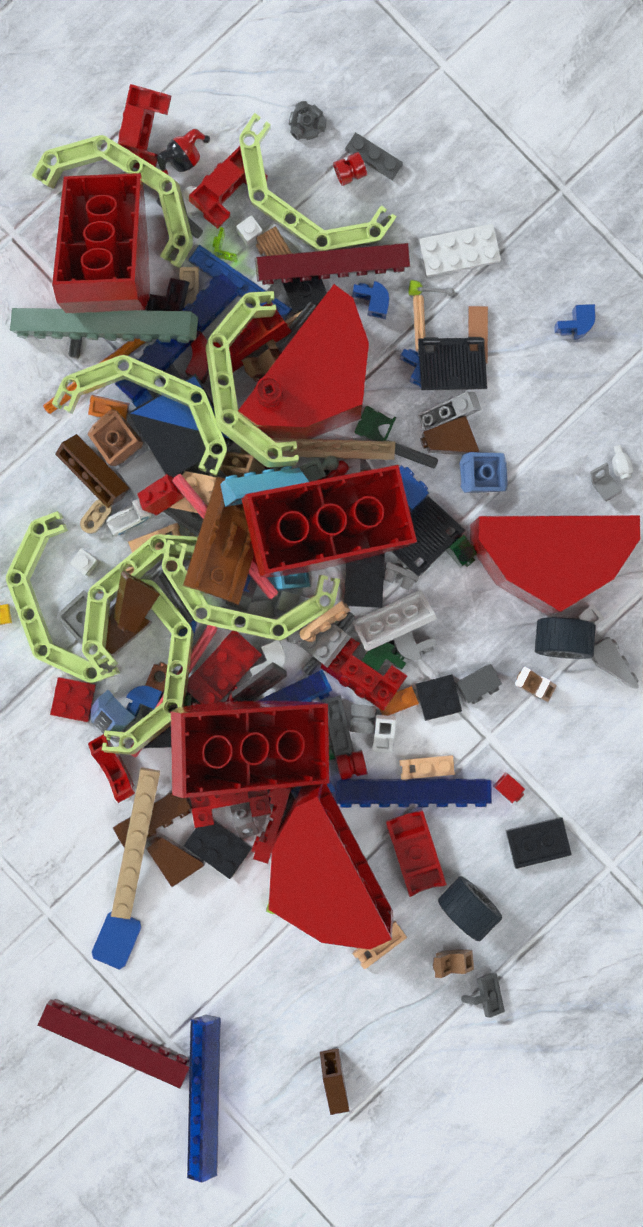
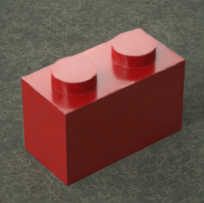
[137,474,185,515]

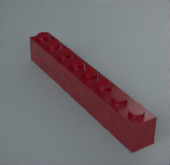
[255,243,410,285]
[37,999,192,1089]

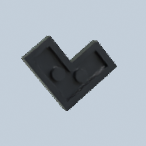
[146,278,190,311]

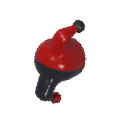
[157,129,210,175]

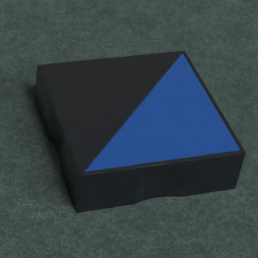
[129,374,235,477]

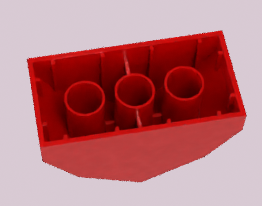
[52,173,150,313]
[238,284,369,439]
[241,465,417,577]
[470,515,640,615]
[171,701,329,798]
[268,784,393,950]

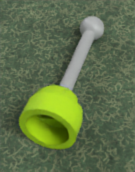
[408,280,455,296]

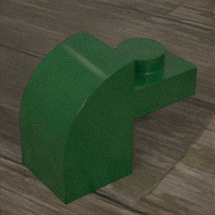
[361,643,406,671]

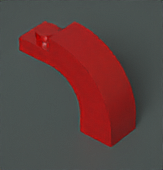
[185,328,209,384]
[88,734,135,803]

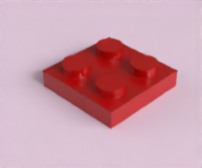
[50,677,97,722]

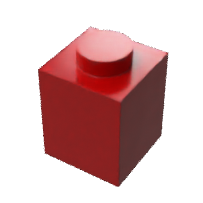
[493,772,525,803]

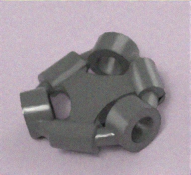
[288,101,327,140]

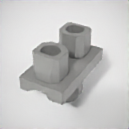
[384,559,419,591]

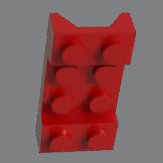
[213,302,292,372]
[187,630,262,704]
[251,787,292,864]
[385,809,447,897]

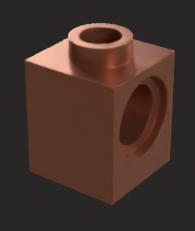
[145,662,174,693]

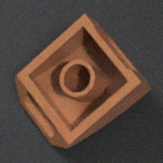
[88,409,143,466]

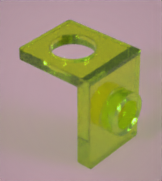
[213,227,238,262]

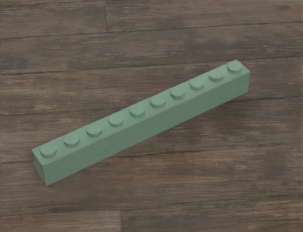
[10,308,198,343]

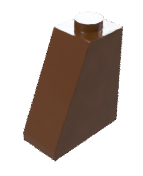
[420,416,480,455]
[113,570,160,633]
[96,604,152,655]
[146,835,206,887]
[320,1048,350,1115]

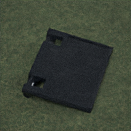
[418,337,487,390]
[391,496,466,577]

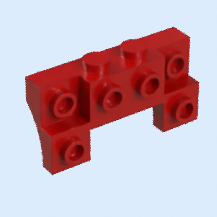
[118,84,172,169]
[189,146,268,229]
[320,637,407,711]
[190,790,271,828]

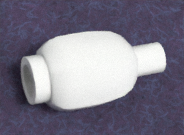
[612,445,633,481]

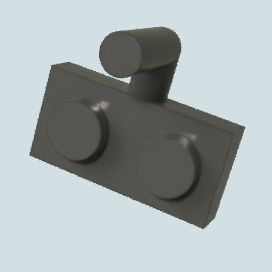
[461,973,505,1018]

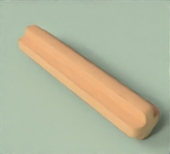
[413,295,425,352]

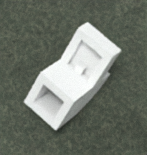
[250,640,286,676]
[372,715,396,753]

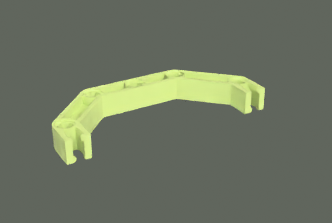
[239,113,397,251]
[32,135,193,268]
[206,291,299,468]
[52,355,227,477]
[6,511,120,683]
[82,534,198,676]
[162,540,340,640]
[102,579,194,755]

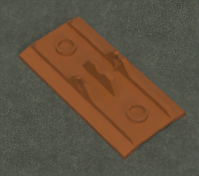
[183,477,254,605]

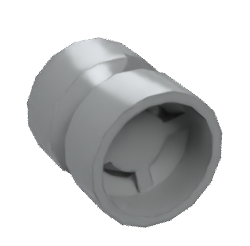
[349,704,376,734]

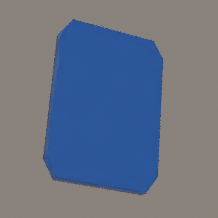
[92,911,142,970]

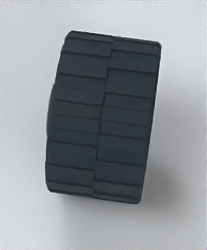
[535,617,596,659]
[438,876,502,941]

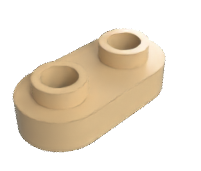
[80,499,112,534]

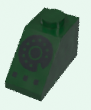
[446,535,477,568]

